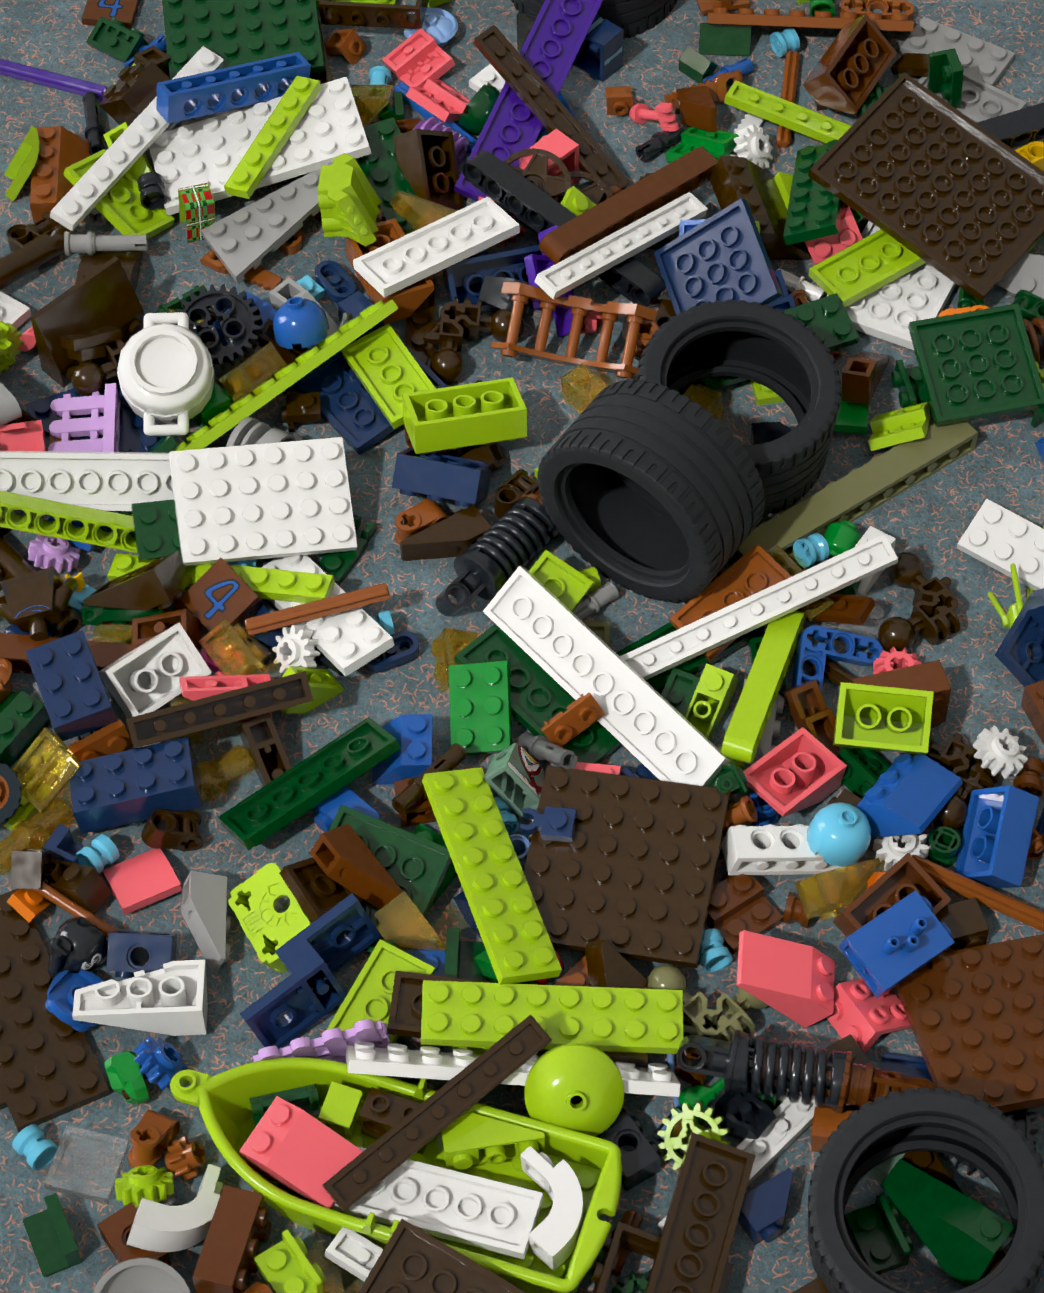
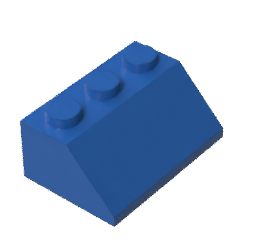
[856,754,963,838]
[955,785,1039,889]

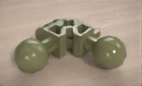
[646,965,769,1042]

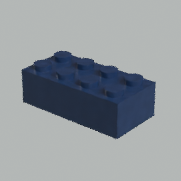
[68,737,203,834]

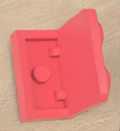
[805,202,863,264]
[826,979,911,1054]

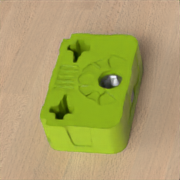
[228,863,312,973]

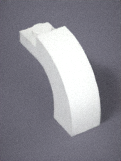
[520,1146,584,1271]
[127,1164,223,1252]

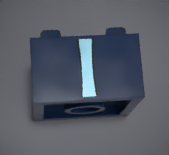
[573,14,623,82]

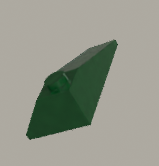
[880,1159,1014,1288]

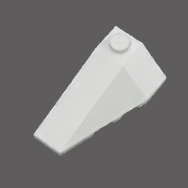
[72,960,208,1036]

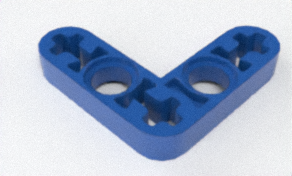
[792,625,883,693]

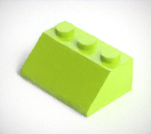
[833,682,934,755]

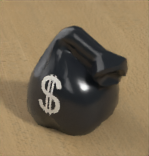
[47,916,108,977]

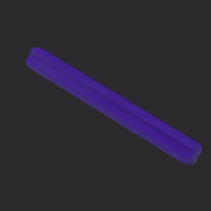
[0,59,107,101]

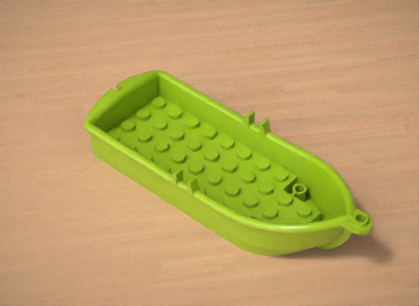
[170,1057,622,1293]

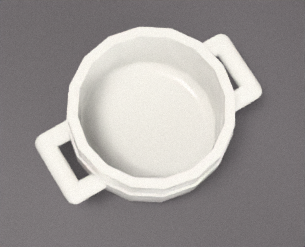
[117,312,215,436]

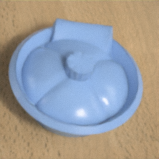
[404,8,458,48]

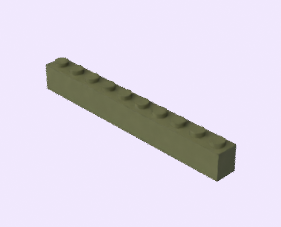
[730,421,978,565]

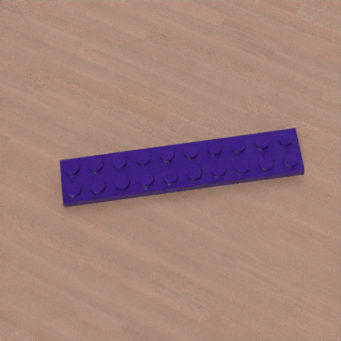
[453,0,603,202]

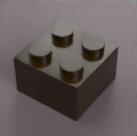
[99,61,171,125]

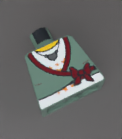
[483,743,544,818]

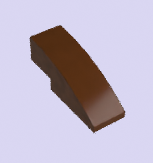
[782,680,843,756]

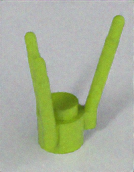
[987,563,1034,628]

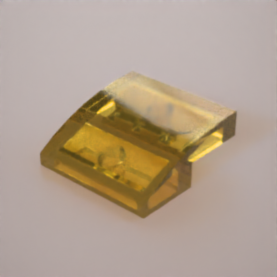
[11,728,81,813]

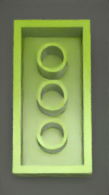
[402,377,527,454]

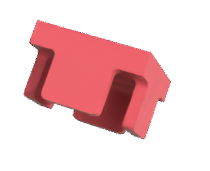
[0,420,47,451]

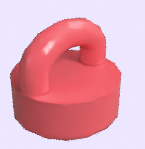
[581,313,603,334]

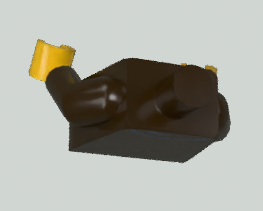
[0,567,86,641]

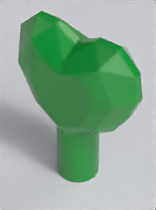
[679,1078,724,1123]

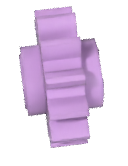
[28,536,80,574]

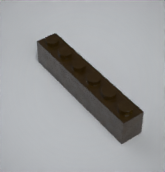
[126,671,313,748]

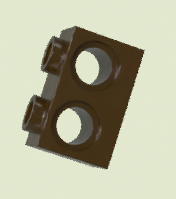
[358,1087,427,1155]

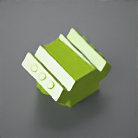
[317,153,382,247]

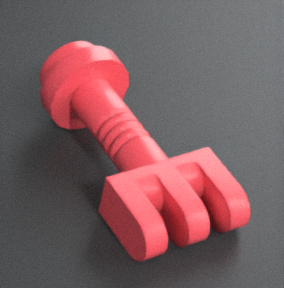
[629,102,679,132]

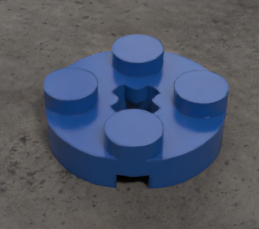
[45,970,104,1032]

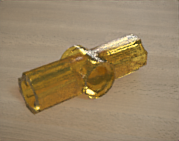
[182,745,255,812]
[0,798,74,875]

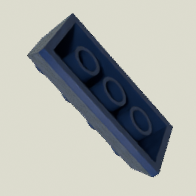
[442,243,542,312]

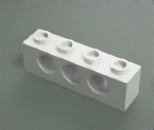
[721,824,849,875]

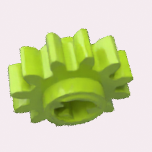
[115,1165,174,1207]

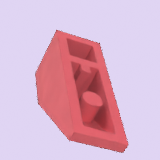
[179,674,272,721]

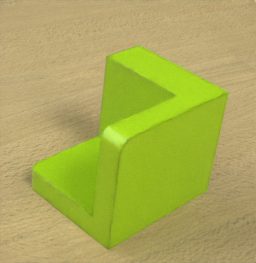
[318,1081,363,1138]

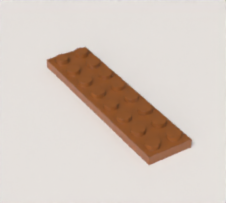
[707,7,914,32]

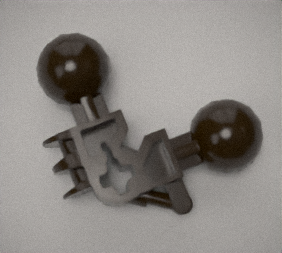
[423,297,524,384]
[71,335,132,396]
[878,552,960,652]
[900,731,999,830]

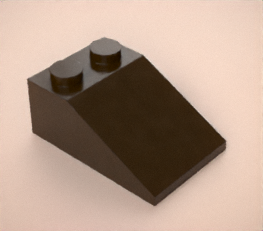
[394,129,464,211]
[75,251,143,293]
[83,551,193,611]

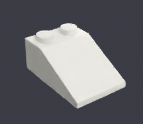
[99,622,212,718]

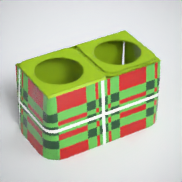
[178,183,215,243]

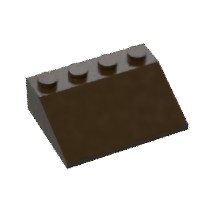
[709,155,812,260]
[30,256,145,388]

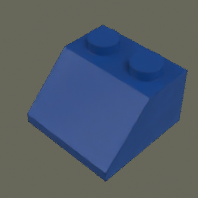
[372,714,434,785]

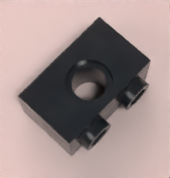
[596,1108,662,1192]

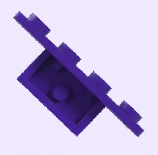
[524,225,575,337]

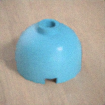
[807,802,871,867]

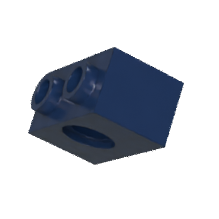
[106,931,177,978]

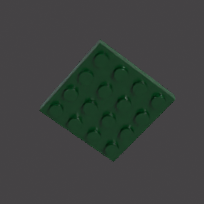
[908,303,1044,427]
[329,805,452,954]

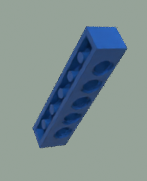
[156,52,311,123]

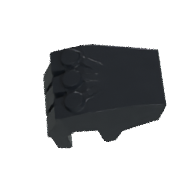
[478,275,530,316]
[707,1087,777,1139]

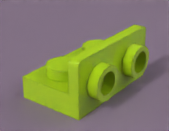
[254,1229,326,1293]

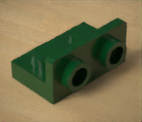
[86,16,148,63]
[927,48,964,109]
[891,359,932,414]
[837,747,890,799]
[844,1194,913,1275]

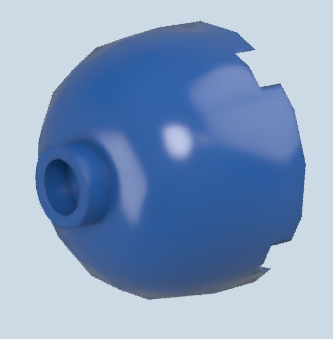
[273,297,329,349]

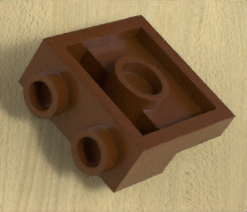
[706,871,783,954]

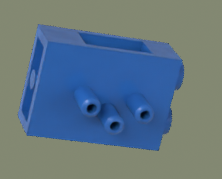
[839,890,955,998]

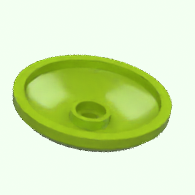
[524,1043,624,1137]

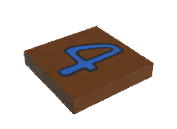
[82,0,140,29]
[180,557,261,641]

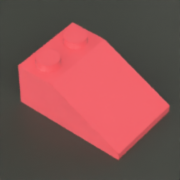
[743,727,847,817]
[736,930,835,1028]
[239,1096,363,1209]

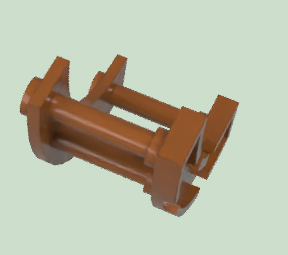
[491,282,657,380]

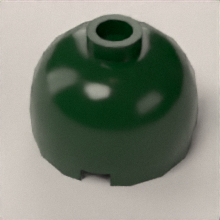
[458,82,500,136]

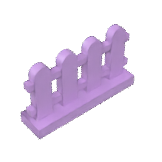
[48,383,121,452]
[253,1019,391,1064]

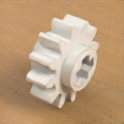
[734,124,773,169]
[272,625,320,674]
[972,726,1028,779]
[873,834,929,871]

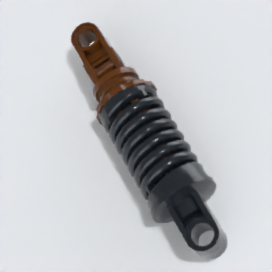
[436,489,560,617]
[676,1029,936,1114]

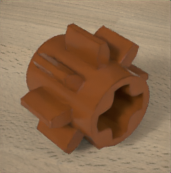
[165,1136,206,1181]

